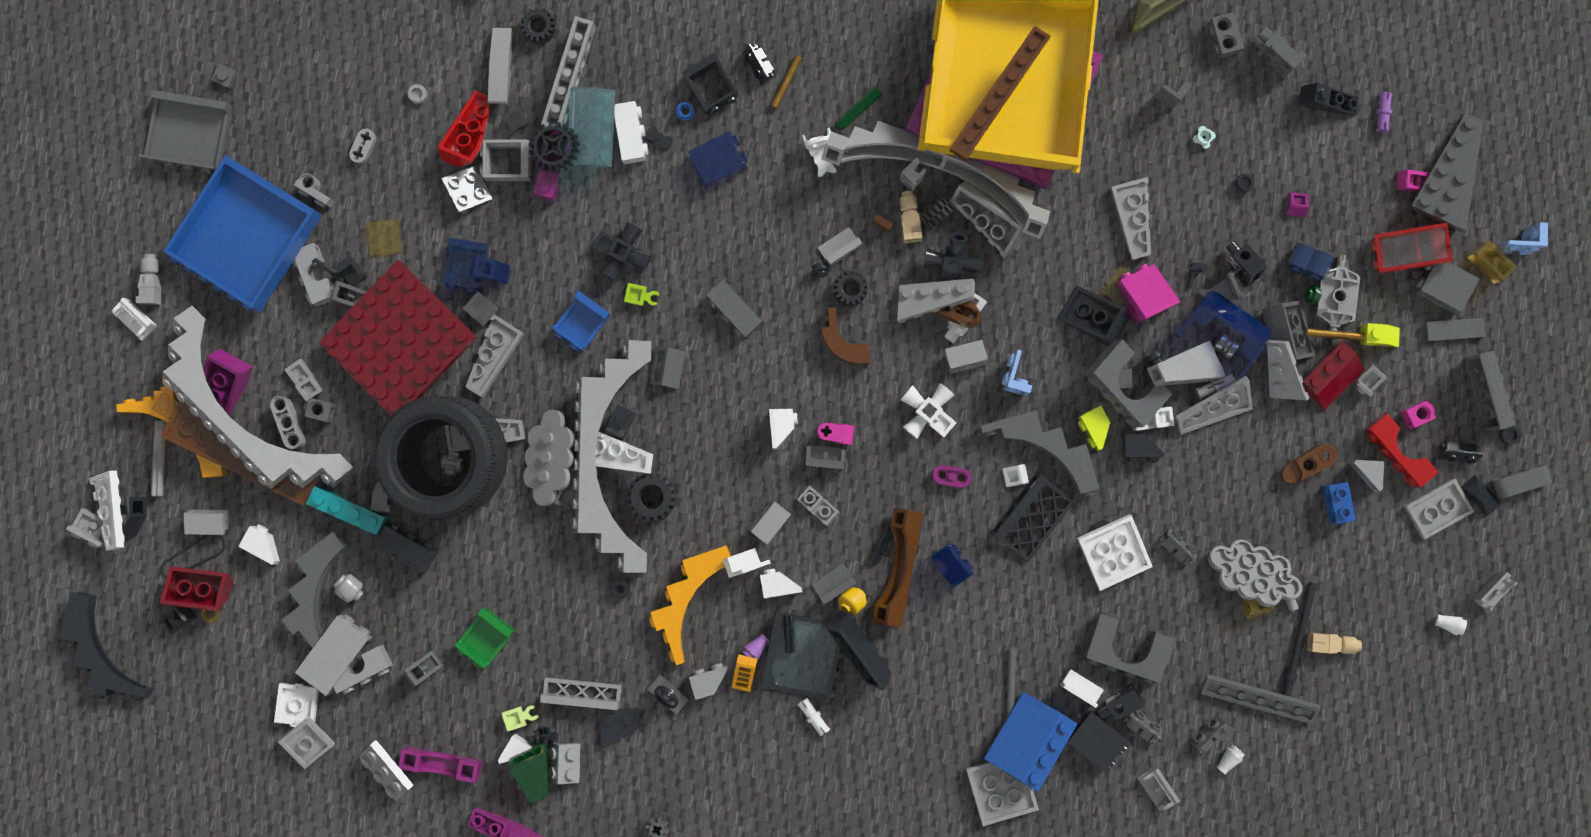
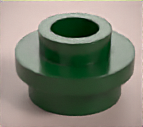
[1304,285,1322,304]

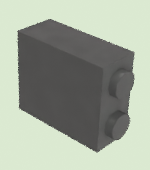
[1414,259,1480,314]

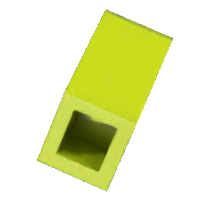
[1077,406,1110,451]

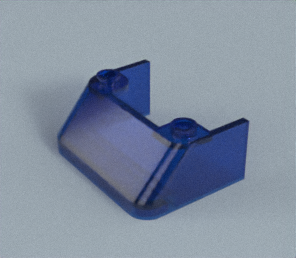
[1176,291,1271,379]

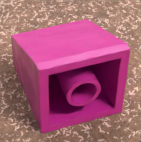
[1115,264,1180,324]

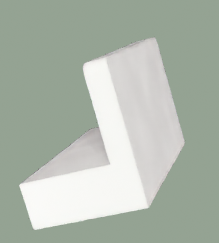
[723,548,770,578]
[1060,669,1103,708]

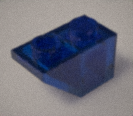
[469,257,510,284]

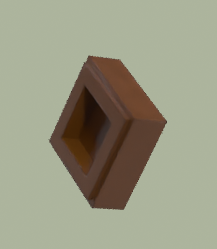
[873,214,893,233]

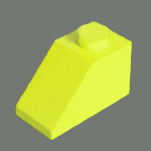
[1360,323,1400,347]

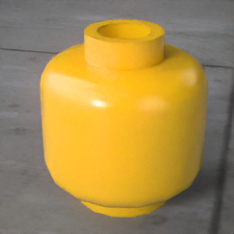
[838,587,867,616]

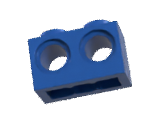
[1322,482,1356,524]

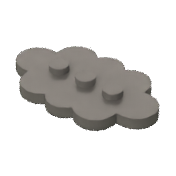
[523,410,575,506]
[1208,539,1302,607]

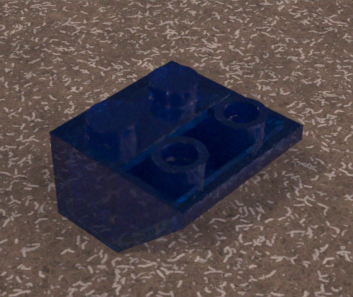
[929,543,974,588]

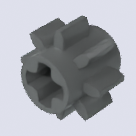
[645,816,670,837]

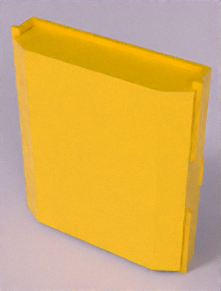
[918,0,1098,174]

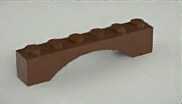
[872,507,923,627]

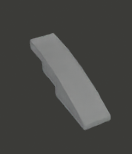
[488,28,513,104]

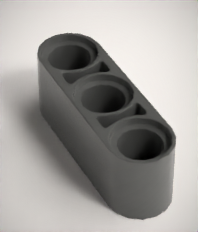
[1492,464,1553,499]

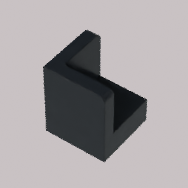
[334,256,368,287]

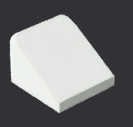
[1003,464,1029,487]

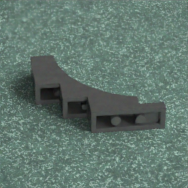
[979,410,1099,497]

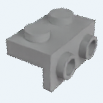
[66,508,105,548]
[548,743,580,784]

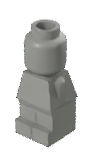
[136,254,162,305]

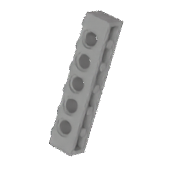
[541,16,596,127]

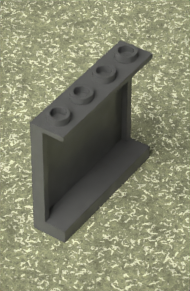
[139,90,232,174]

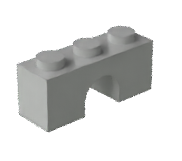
[293,243,334,306]
[333,645,393,694]

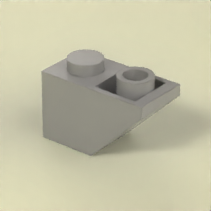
[689,663,728,700]

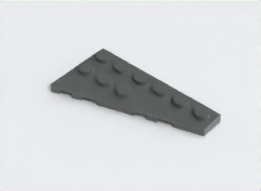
[1411,113,1483,234]

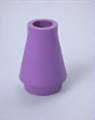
[742,634,770,660]

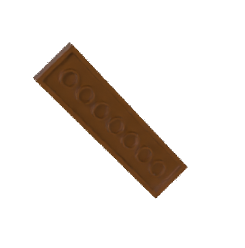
[160,402,321,507]

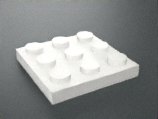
[1077,514,1153,591]

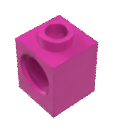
[1400,401,1436,429]

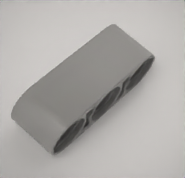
[270,396,306,450]

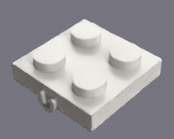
[274,683,319,727]

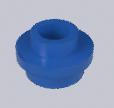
[676,102,695,121]

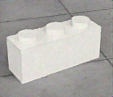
[613,101,649,164]

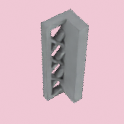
[540,677,622,710]

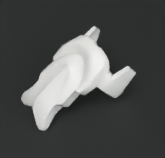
[802,128,837,177]

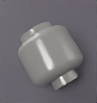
[333,574,363,603]

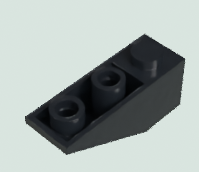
[1298,83,1359,116]

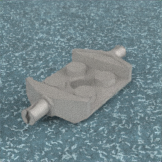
[1314,255,1360,340]

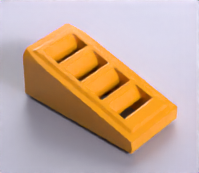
[732,655,757,692]

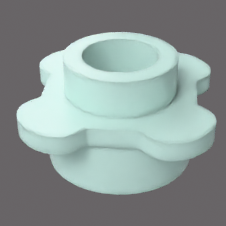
[1193,126,1216,149]

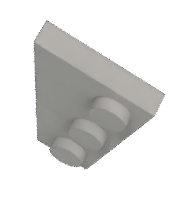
[1267,340,1309,400]

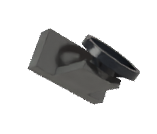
[647,674,689,715]

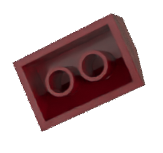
[1302,341,1364,410]
[160,566,233,612]

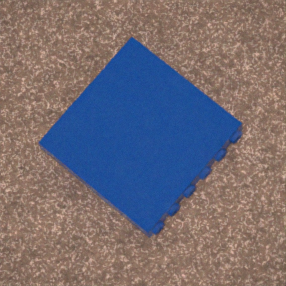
[163,155,322,312]

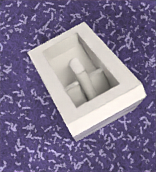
[498,734,535,764]

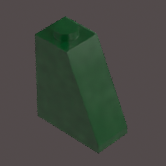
[509,742,549,804]

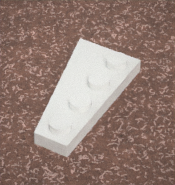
[595,431,653,473]

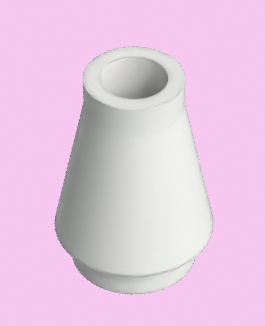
[1435,614,1467,636]
[1216,745,1245,774]

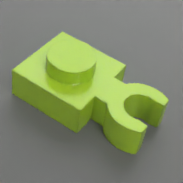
[624,283,660,306]

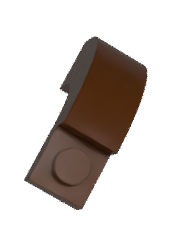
[822,307,870,365]

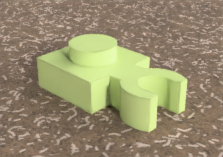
[502,705,539,732]

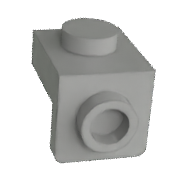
[1355,364,1387,397]

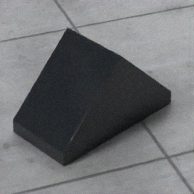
[161,606,197,635]

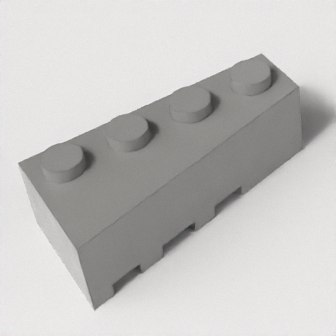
[950,181,1023,258]

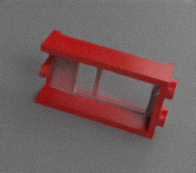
[1371,223,1453,274]

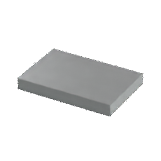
[1403,478,1474,540]

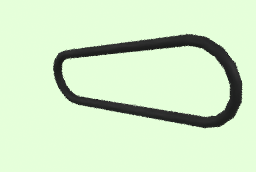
[160,535,226,578]

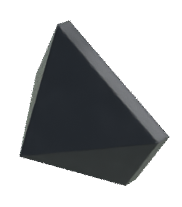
[1461,475,1502,516]

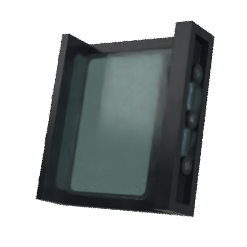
[761,611,843,703]

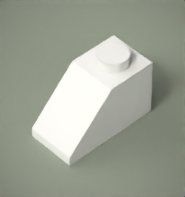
[238,524,280,565]
[760,569,802,598]

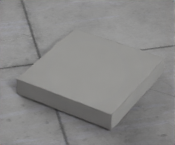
[278,716,335,769]

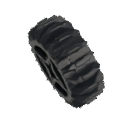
[528,122,581,174]

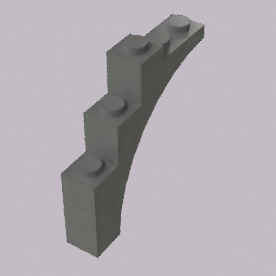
[282,532,348,648]

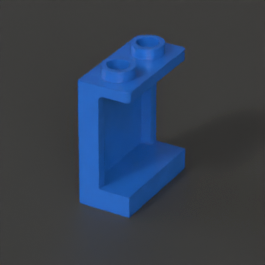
[551,291,611,352]

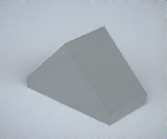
[1348,460,1384,492]

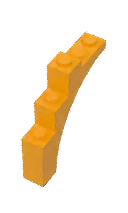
[116,387,228,478]
[649,545,731,665]

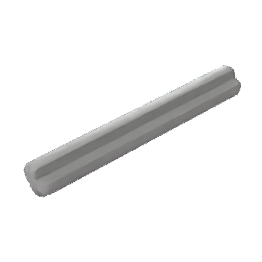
[151,421,167,496]

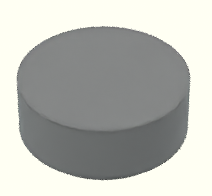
[408,84,428,104]

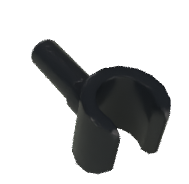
[1187,262,1203,288]

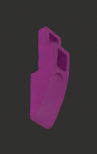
[467,808,544,837]

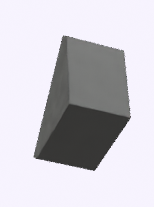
[330,281,367,307]
[403,651,444,687]

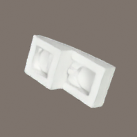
[1132,407,1175,431]

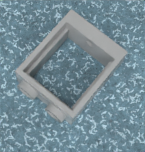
[480,140,532,181]

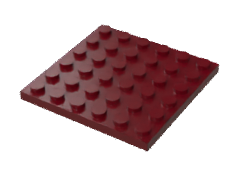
[318,260,478,416]

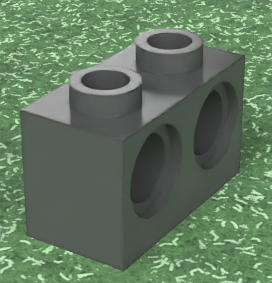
[1207,12,1244,59]

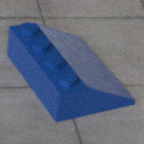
[983,692,1077,792]

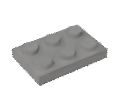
[359,740,413,801]

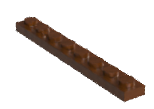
[949,26,1051,161]

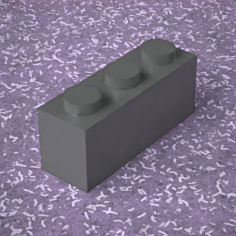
[706,280,762,339]

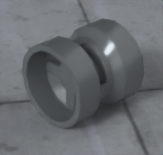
[1213,333,1240,359]

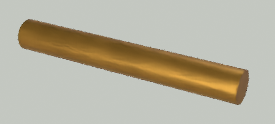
[771,55,802,109]
[1305,328,1365,341]

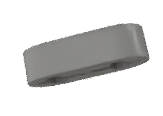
[349,129,376,164]

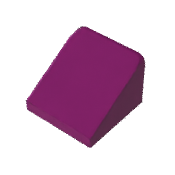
[1287,192,1309,217]

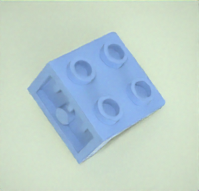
[1494,222,1548,255]
[1001,350,1032,396]

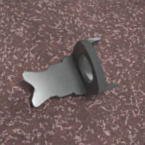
[1199,269,1251,308]

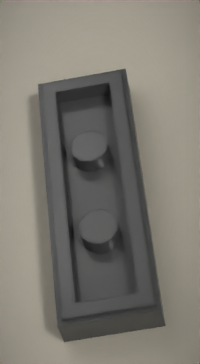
[1425,318,1486,342]

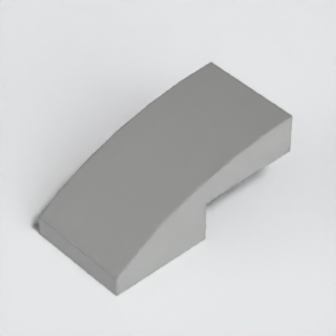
[284,358,323,402]

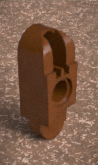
[930,301,982,328]
[1280,444,1338,484]

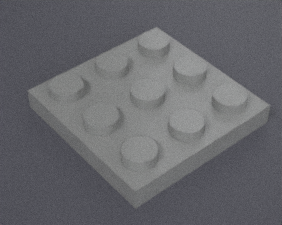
[966,762,1039,826]

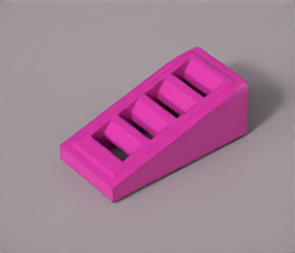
[1397,169,1430,192]

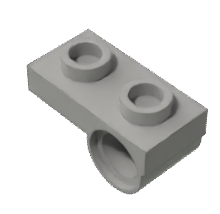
[294,173,335,208]

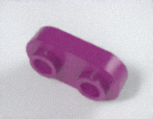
[932,465,971,488]

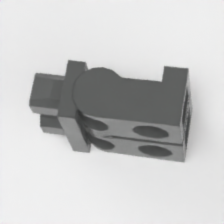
[1252,27,1307,79]

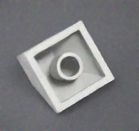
[769,409,798,450]

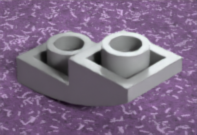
[797,485,840,527]

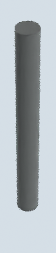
[1006,649,1016,719]

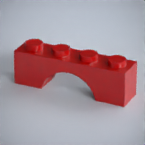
[1364,413,1439,488]

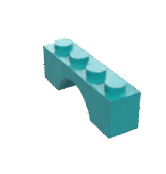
[306,486,390,535]

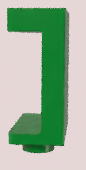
[454,607,516,669]

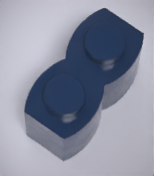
[1287,243,1334,281]

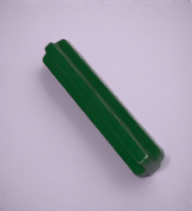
[836,87,882,131]

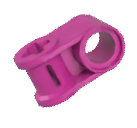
[817,423,855,445]

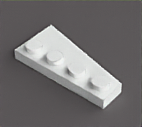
[89,471,125,551]

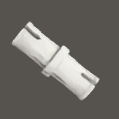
[797,698,830,736]

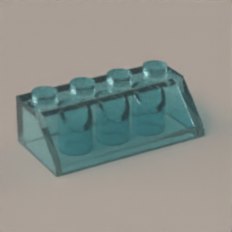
[568,87,615,169]

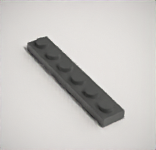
[1200,674,1320,725]

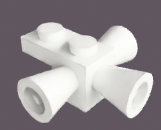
[901,383,956,439]

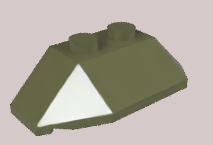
[1130,0,1189,36]

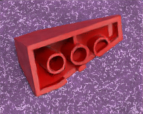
[437,90,491,167]

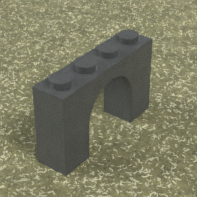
[1085,339,1172,428]
[1083,613,1175,685]

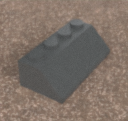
[1465,351,1515,432]

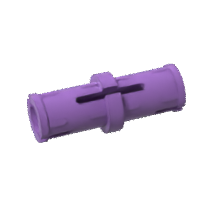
[1376,92,1392,132]

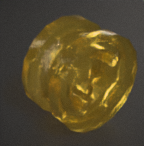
[201,609,221,622]

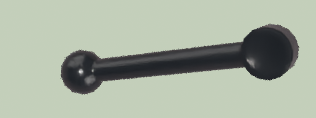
[312,258,346,283]

